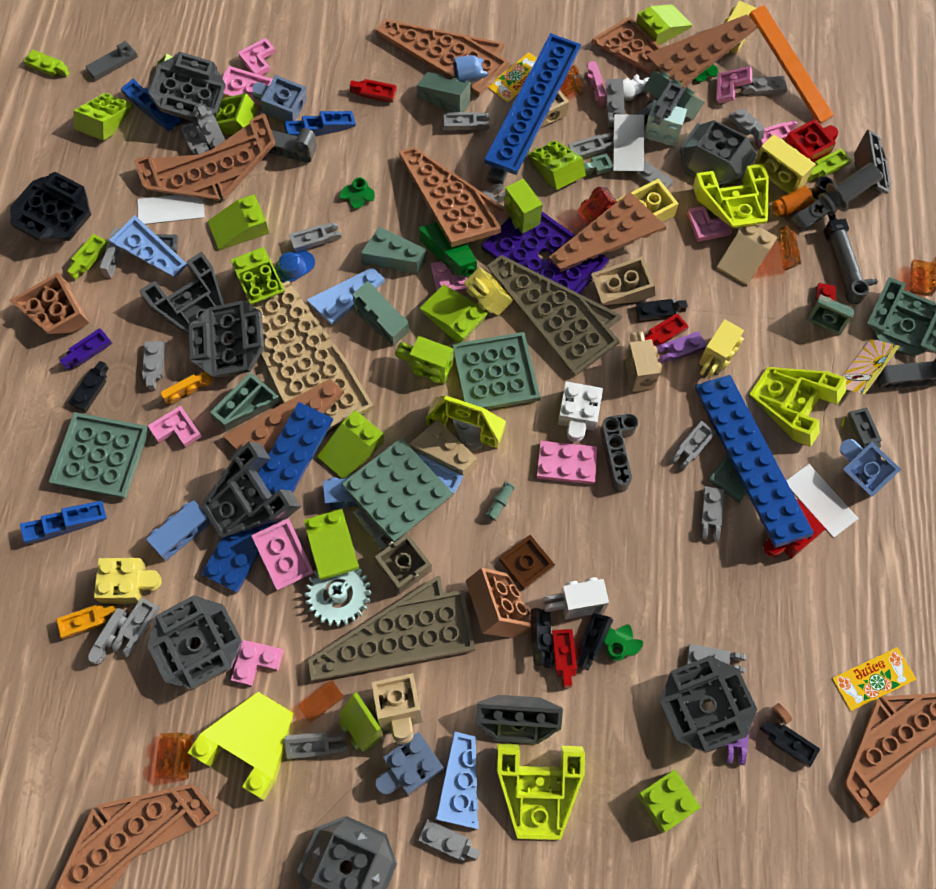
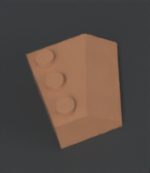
[9,272,89,334]
[466,568,531,638]

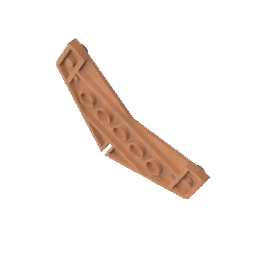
[134,113,275,201]
[844,693,936,819]
[55,784,218,889]

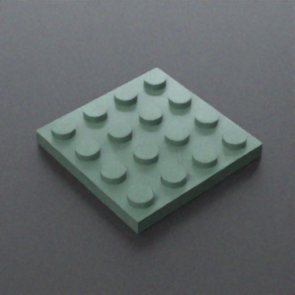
[452,332,540,410]
[49,412,149,499]
[342,438,453,542]

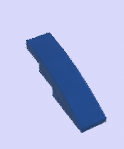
[121,78,181,132]
[283,111,356,137]
[20,501,107,545]

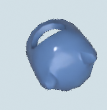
[453,55,488,84]

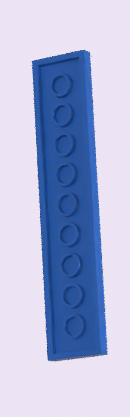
[484,33,581,175]
[695,375,814,548]
[201,402,333,593]

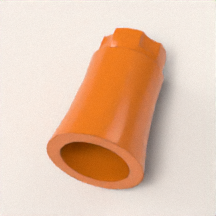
[772,185,814,217]

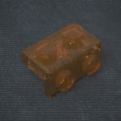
[560,65,583,97]
[778,226,801,270]
[910,257,936,297]
[154,732,193,779]

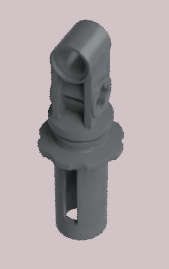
[790,163,882,233]

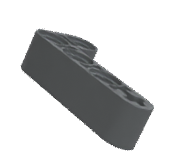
[268,128,317,163]
[877,358,936,389]
[600,414,638,492]

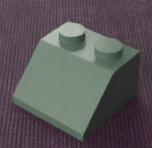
[807,295,854,335]

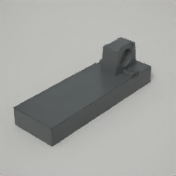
[85,41,138,81]

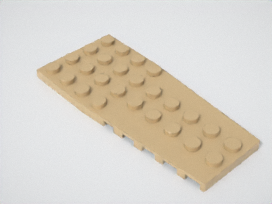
[245,281,374,432]

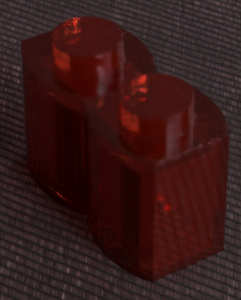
[578,186,617,225]

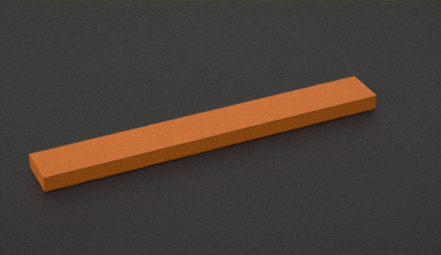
[749,5,834,124]

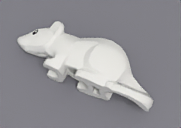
[605,74,650,101]

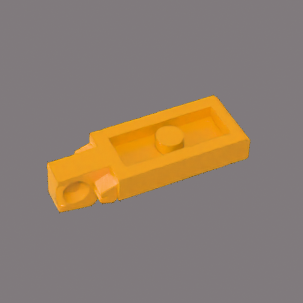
[160,371,214,405]
[56,605,116,639]

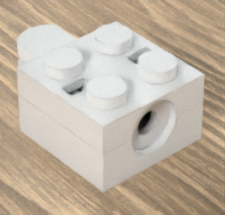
[558,381,603,442]
[542,577,609,620]

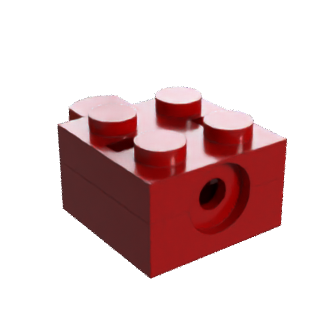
[784,119,839,163]
[763,499,826,559]

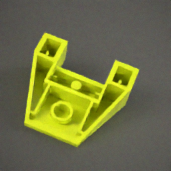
[693,164,769,228]
[749,367,846,447]
[426,395,506,448]
[188,692,294,800]
[497,744,585,840]

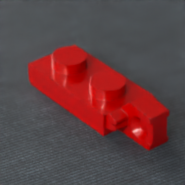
[349,79,397,103]
[645,313,689,347]
[552,629,577,688]

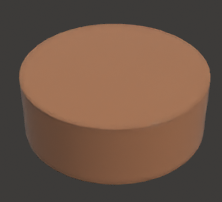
[772,703,792,725]

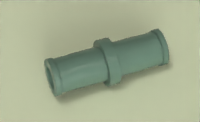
[485,481,515,521]

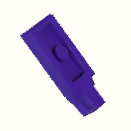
[60,328,112,370]

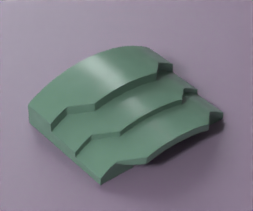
[866,277,936,357]

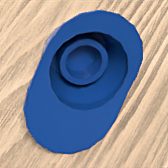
[275,250,315,282]

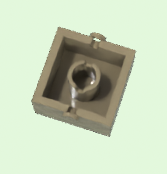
[375,533,432,595]

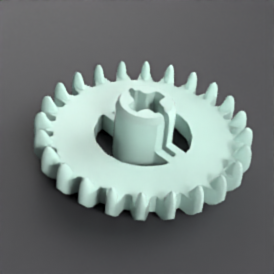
[305,569,372,627]

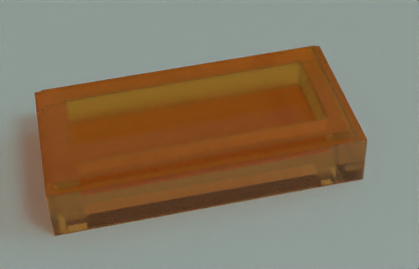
[298,680,345,724]

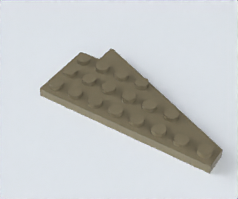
[487,255,622,376]
[308,576,475,682]

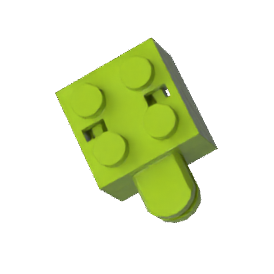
[394,336,453,384]

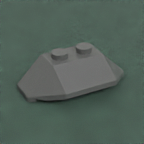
[854,129,891,194]
[476,695,563,744]

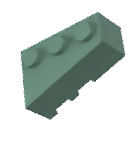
[643,70,705,120]
[417,72,471,112]
[361,227,426,274]
[352,281,409,346]
[210,372,279,431]

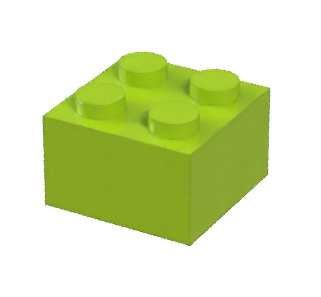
[503,178,543,234]
[636,769,701,834]

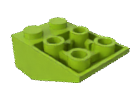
[73,93,133,141]
[527,140,586,190]
[230,247,285,305]

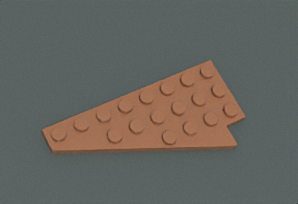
[375,19,509,97]
[399,147,509,247]

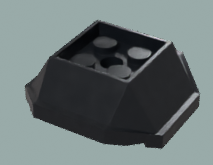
[10,172,92,243]

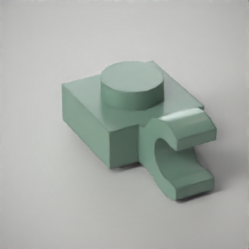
[584,153,613,176]

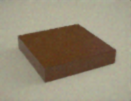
[499,535,555,590]

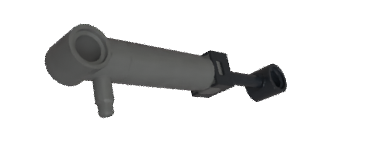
[812,176,878,304]

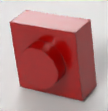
[815,283,836,302]

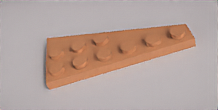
[646,15,757,87]
[592,16,692,88]
[549,192,666,272]
[223,379,344,471]

